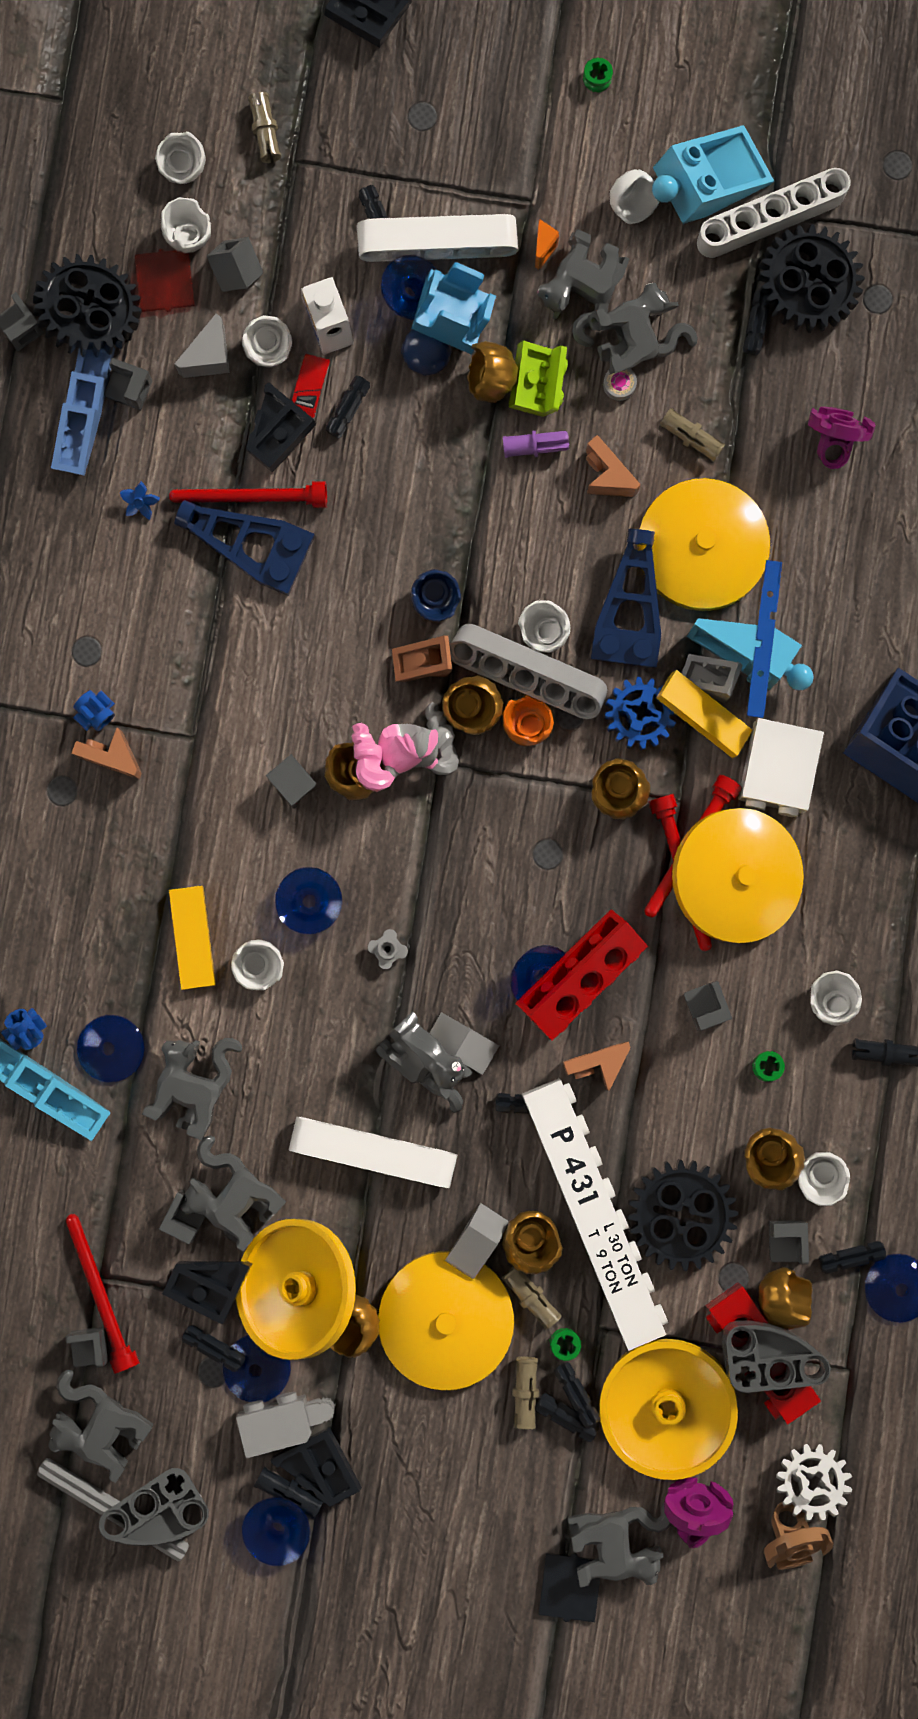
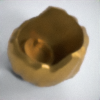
[467,341,518,403]
[442,676,504,735]
[325,742,385,800]
[591,758,650,819]
[744,1128,805,1190]
[502,1211,563,1275]
[758,1267,812,1330]
[330,1294,380,1358]

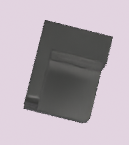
[207,237,263,292]
[0,292,44,352]
[104,358,153,411]
[266,754,316,809]
[684,981,733,1031]
[159,1190,205,1245]
[769,1220,809,1264]
[65,1327,110,1367]

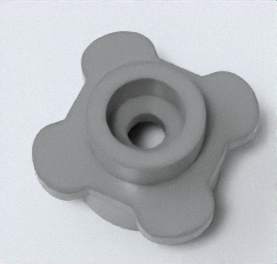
[368,929,408,969]

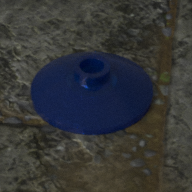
[381,255,439,320]
[275,867,342,934]
[510,945,566,1001]
[77,1015,144,1082]
[865,1254,918,1323]
[223,1335,291,1402]
[242,1498,310,1566]

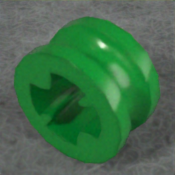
[583,57,613,93]
[752,1051,785,1082]
[550,1328,581,1361]

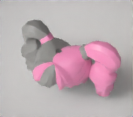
[351,702,459,792]

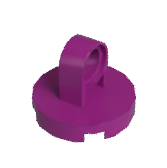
[808,407,875,469]
[664,1477,734,1549]

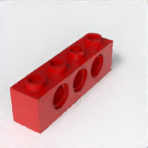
[515,909,648,1041]
[705,1282,821,1425]

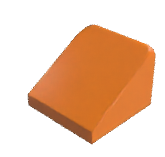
[535,219,559,270]

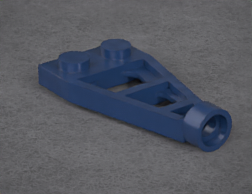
[174,500,315,596]
[591,529,661,667]

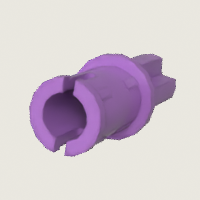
[503,430,569,458]

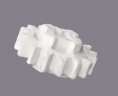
[776,1444,852,1522]

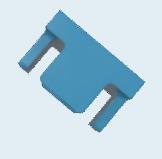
[411,262,496,355]

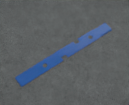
[747,560,782,718]

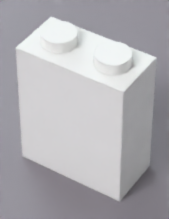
[738,718,824,817]

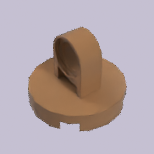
[763,1502,833,1570]

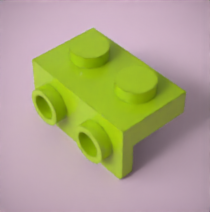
[509,341,568,417]

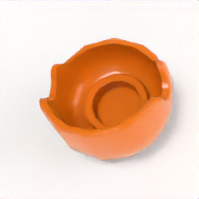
[502,695,554,746]

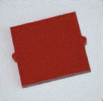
[135,249,195,312]

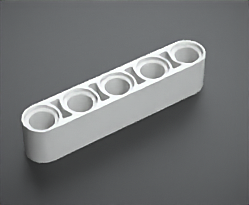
[697,168,850,258]
[357,214,518,262]
[289,1117,457,1188]

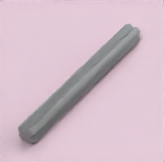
[37,1458,189,1561]

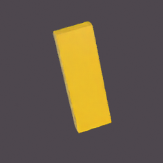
[656,670,753,758]
[169,886,216,990]

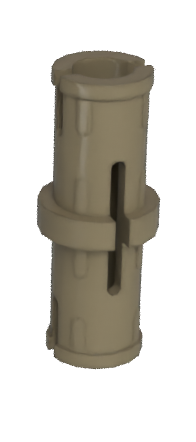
[248,92,281,163]
[659,407,726,462]
[501,1266,562,1330]
[512,1356,539,1429]

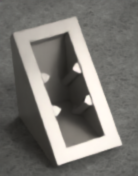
[175,313,230,378]
[682,654,743,703]
[430,1012,499,1075]
[445,1203,509,1279]

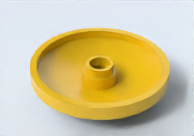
[637,478,770,611]
[672,808,804,943]
[236,1219,356,1360]
[378,1251,514,1390]
[600,1339,738,1480]

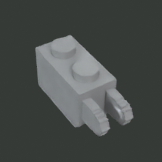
[236,1392,336,1458]

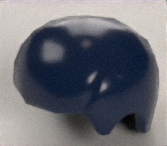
[401,329,452,376]
[410,569,461,622]

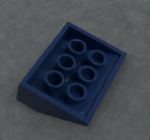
[843,667,918,803]

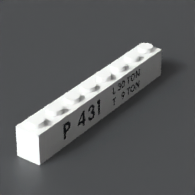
[522,1078,668,1351]

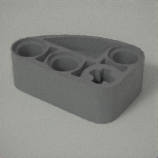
[722,1320,831,1393]
[99,1468,209,1546]

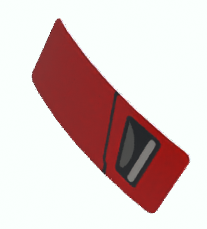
[292,354,330,418]

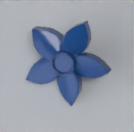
[120,481,160,520]

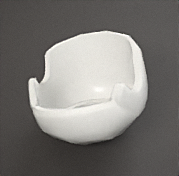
[155,131,206,184]
[610,169,659,224]
[161,197,211,253]
[242,315,292,367]
[518,601,570,652]
[231,940,284,990]
[811,970,862,1026]
[798,1152,850,1206]

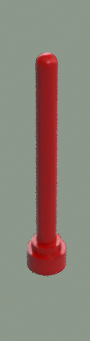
[169,481,327,508]
[644,775,742,917]
[648,794,712,951]
[66,1214,140,1374]

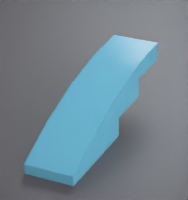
[0,1039,110,1141]

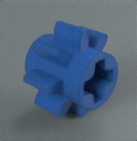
[73,690,115,731]
[1,1008,47,1051]

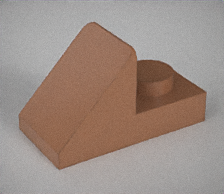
[586,435,641,497]
[392,636,452,682]
[71,727,142,780]
[562,1042,630,1091]

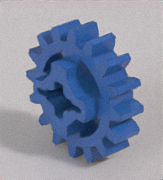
[604,677,676,750]

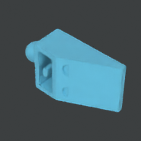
[652,125,774,224]
[687,618,814,690]

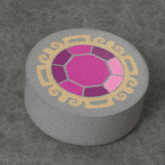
[603,369,637,401]

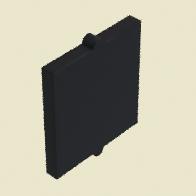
[539,1553,600,1622]

